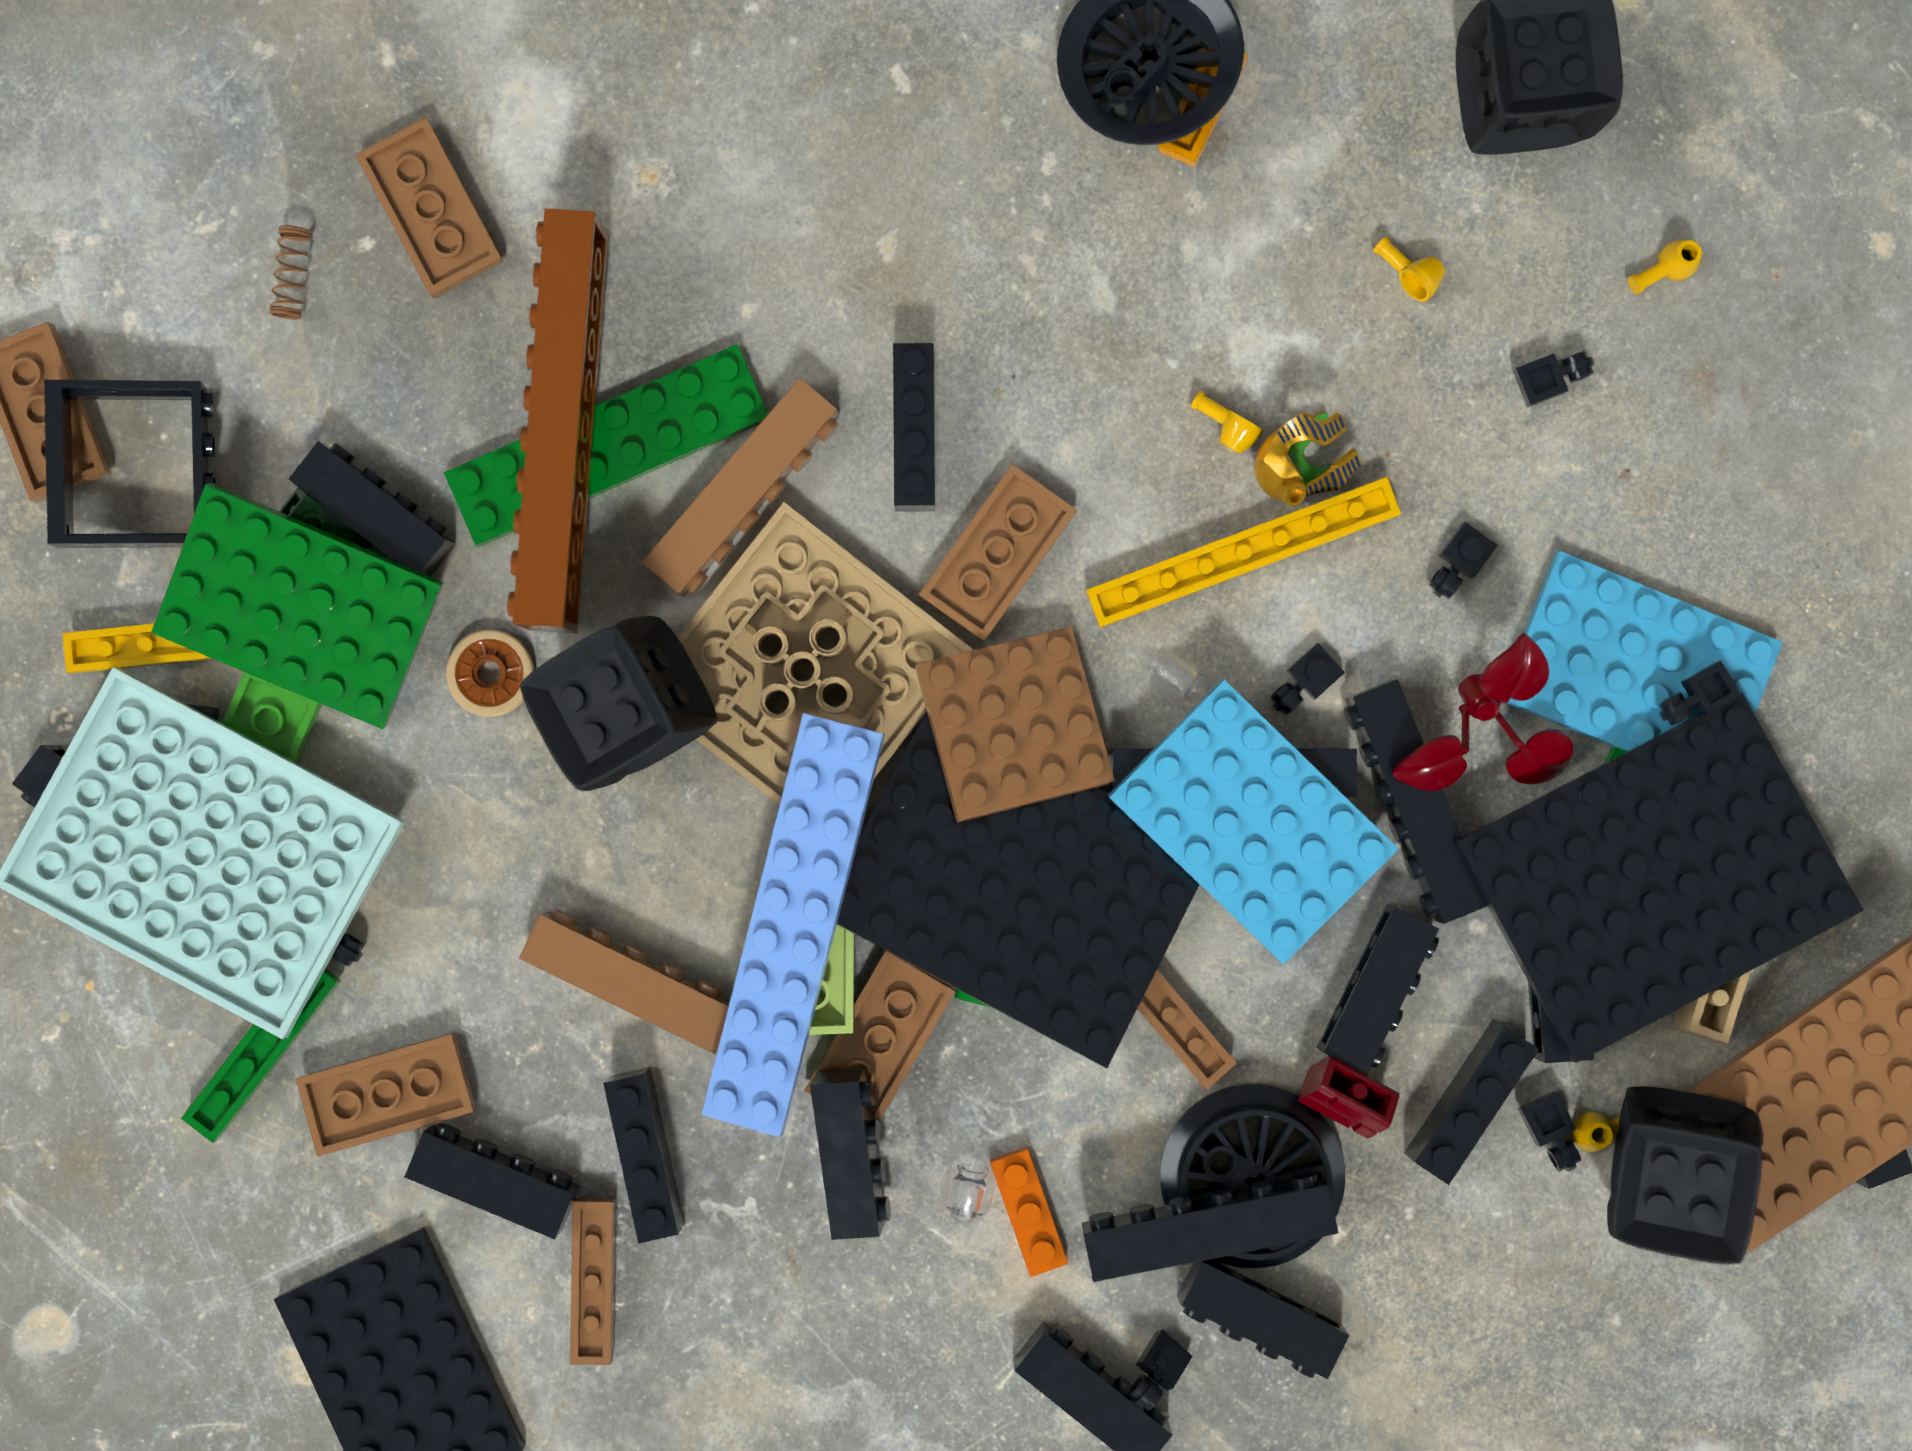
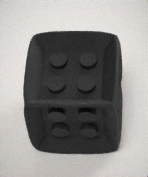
[1456,0,1623,155]
[520,616,718,791]
[1607,1086,1764,1265]

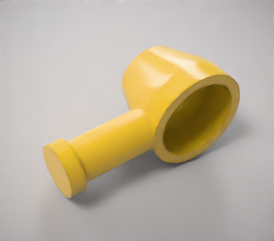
[1373,236,1446,302]
[1627,239,1702,295]
[1190,391,1264,455]
[1572,1111,1619,1152]

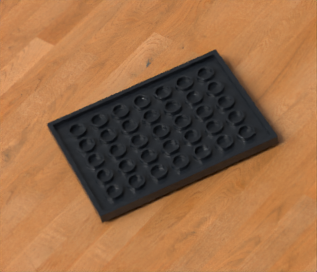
[1453,693,1864,1063]
[837,711,1200,1068]

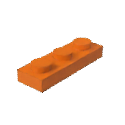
[990,1147,1068,1277]

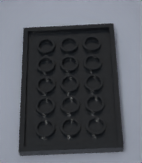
[274,1227,526,1451]

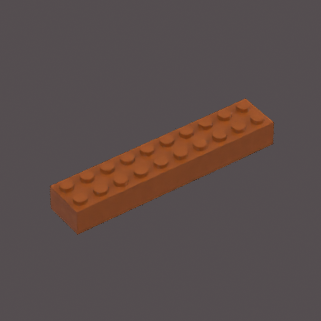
[507,208,608,634]

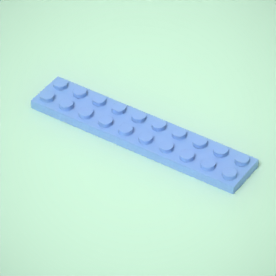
[701,713,885,1137]

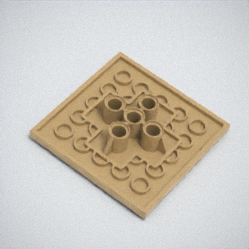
[678,502,973,805]

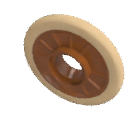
[446,629,534,717]

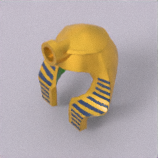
[1253,412,1362,507]

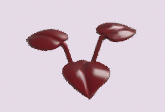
[1392,633,1574,791]

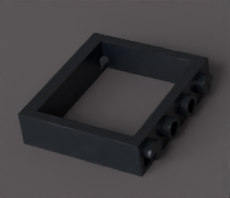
[44,379,216,548]

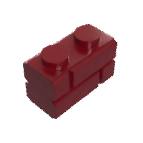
[1298,1055,1400,1139]

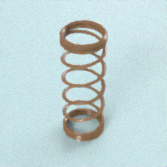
[269,225,311,320]

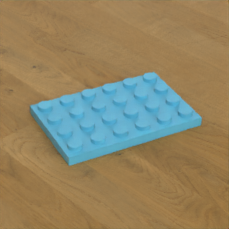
[1506,551,1783,752]
[1108,678,1399,965]

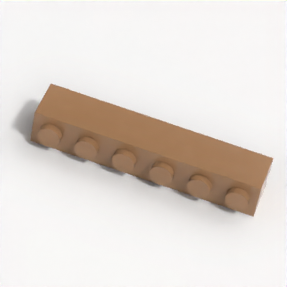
[642,378,839,597]
[518,909,730,1055]

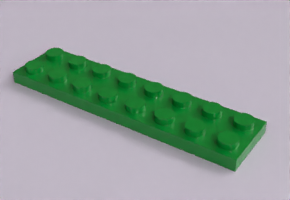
[444,344,768,547]

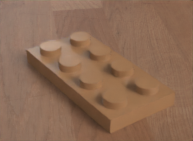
[355,117,504,299]
[0,322,111,502]
[919,464,1077,642]
[804,951,956,1122]
[295,1032,477,1157]

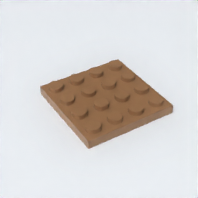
[915,626,1115,823]

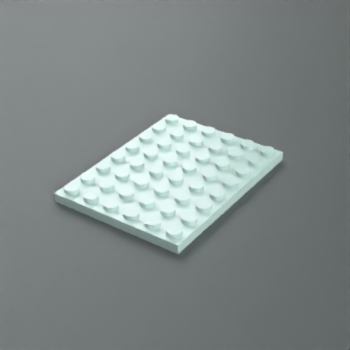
[0,667,405,1039]

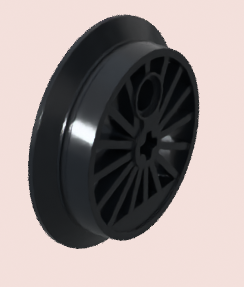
[1057,0,1244,145]
[1160,1084,1346,1268]

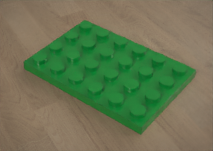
[151,482,444,729]

